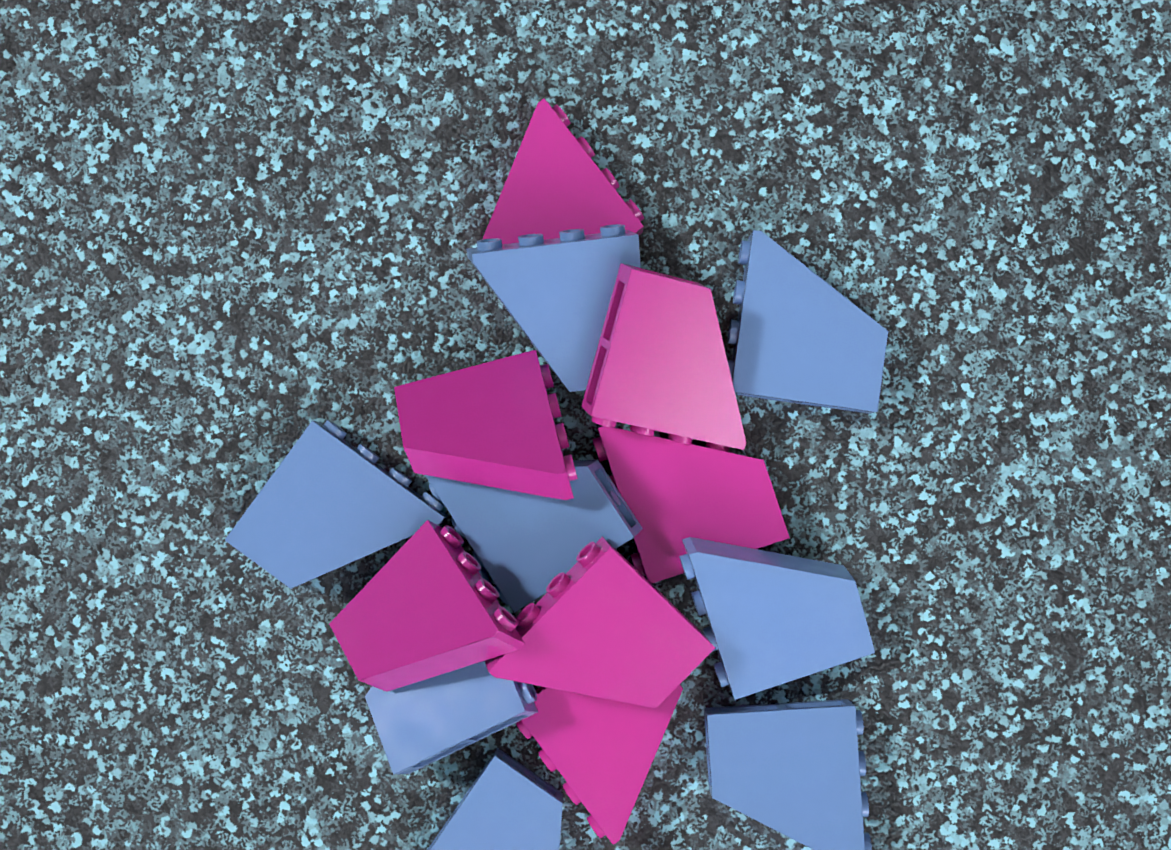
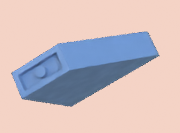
[466,224,641,392]
[727,230,888,414]
[225,419,448,589]
[425,460,643,613]
[679,537,875,700]
[365,568,538,775]
[704,699,872,850]
[427,748,563,850]

